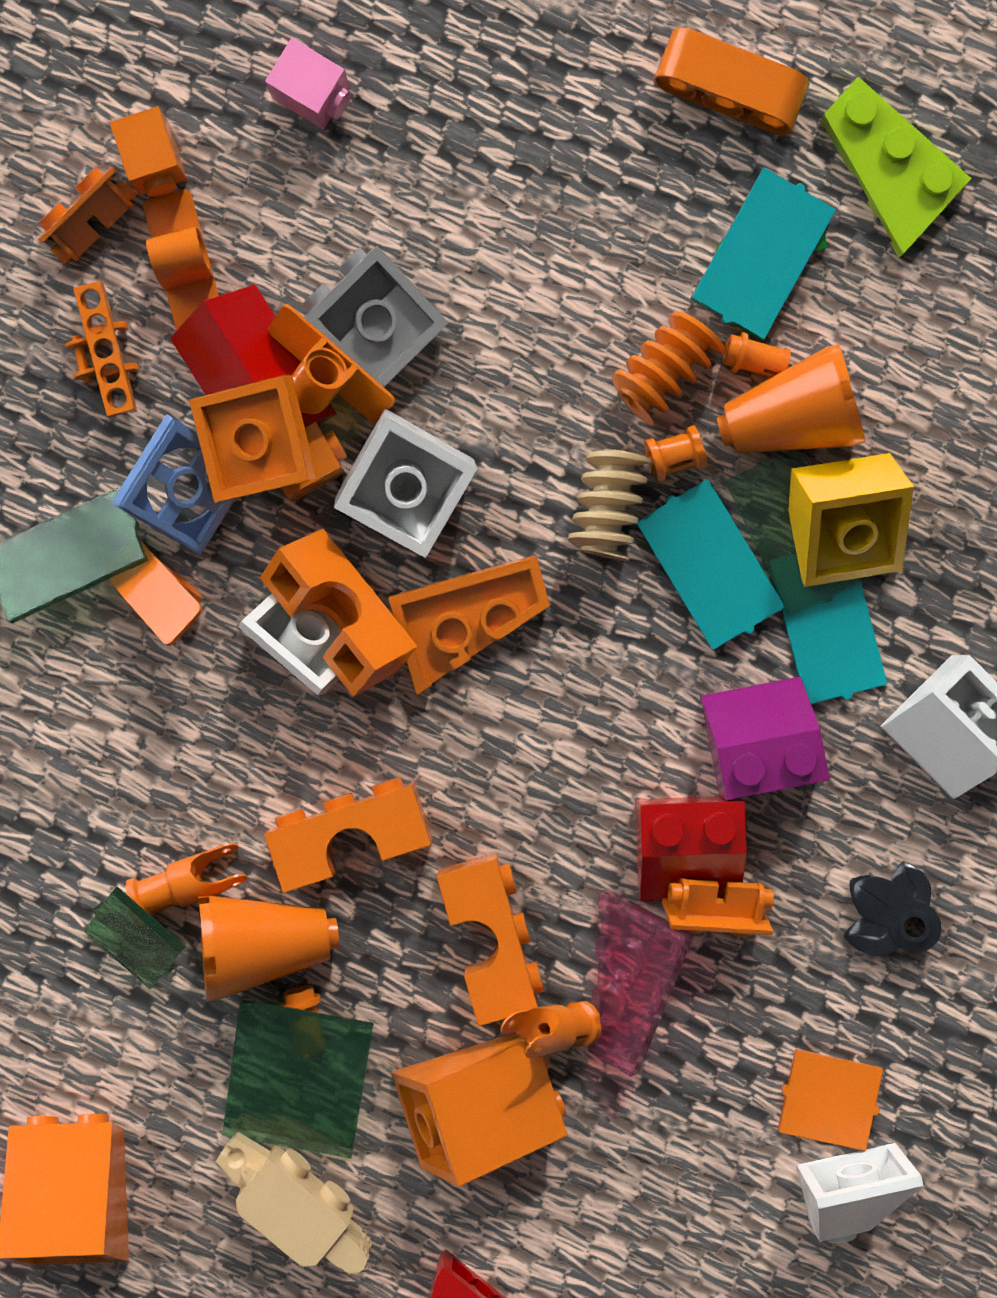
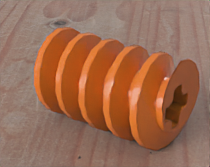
[612,311,726,425]

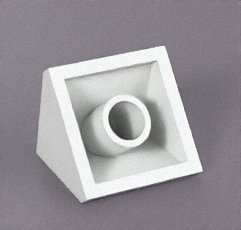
[238,594,340,695]

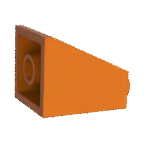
[391,1033,568,1187]
[0,1114,129,1265]

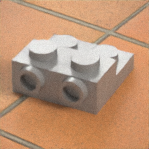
[301,246,449,387]

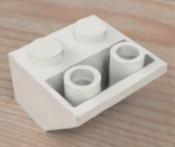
[880,655,997,799]

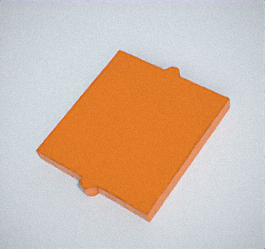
[778,1049,883,1151]

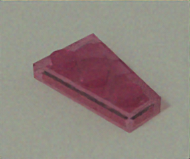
[588,889,694,1077]

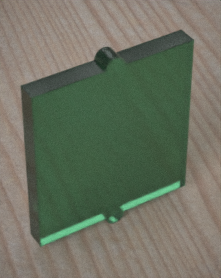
[84,886,186,990]

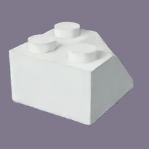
[334,409,478,558]

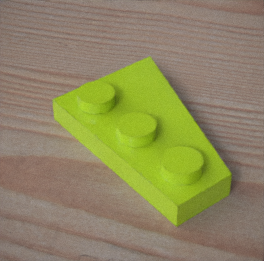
[821,77,972,258]

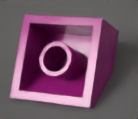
[700,677,830,800]

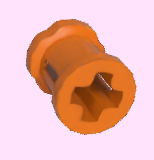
[644,425,707,484]

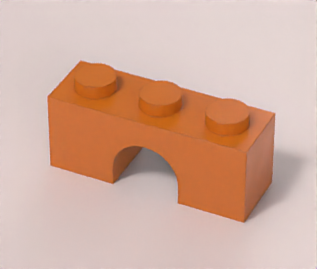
[260,529,418,697]
[264,777,433,893]
[437,853,545,1026]

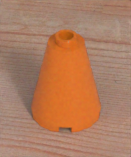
[717,344,865,454]
[198,896,339,1002]

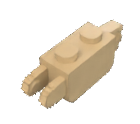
[215,1132,372,1276]

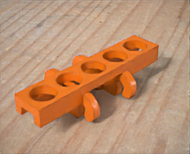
[65,281,140,418]

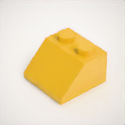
[788,453,914,587]

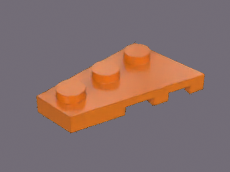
[388,555,550,695]

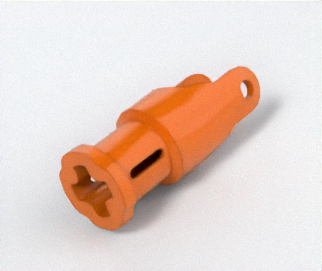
[125,843,248,923]
[500,1001,602,1058]

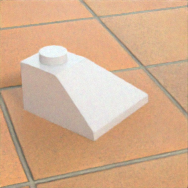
[797,1143,923,1244]

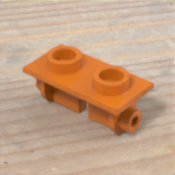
[38,167,137,265]
[662,878,774,937]

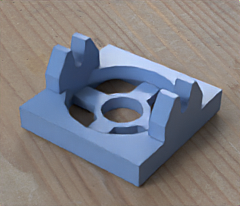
[111,414,236,555]

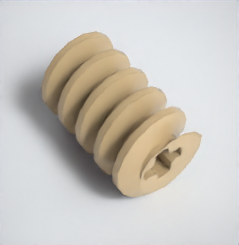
[568,449,651,561]

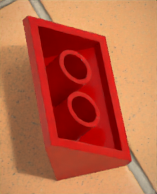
[170,284,337,428]

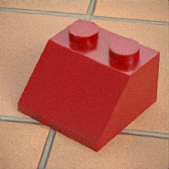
[635,796,747,901]

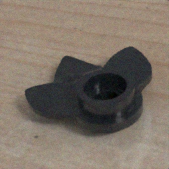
[844,861,941,957]

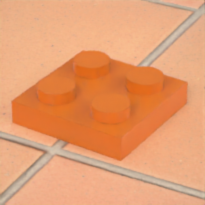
[189,375,317,503]

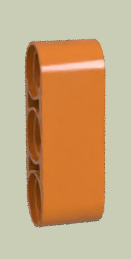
[654,28,810,135]

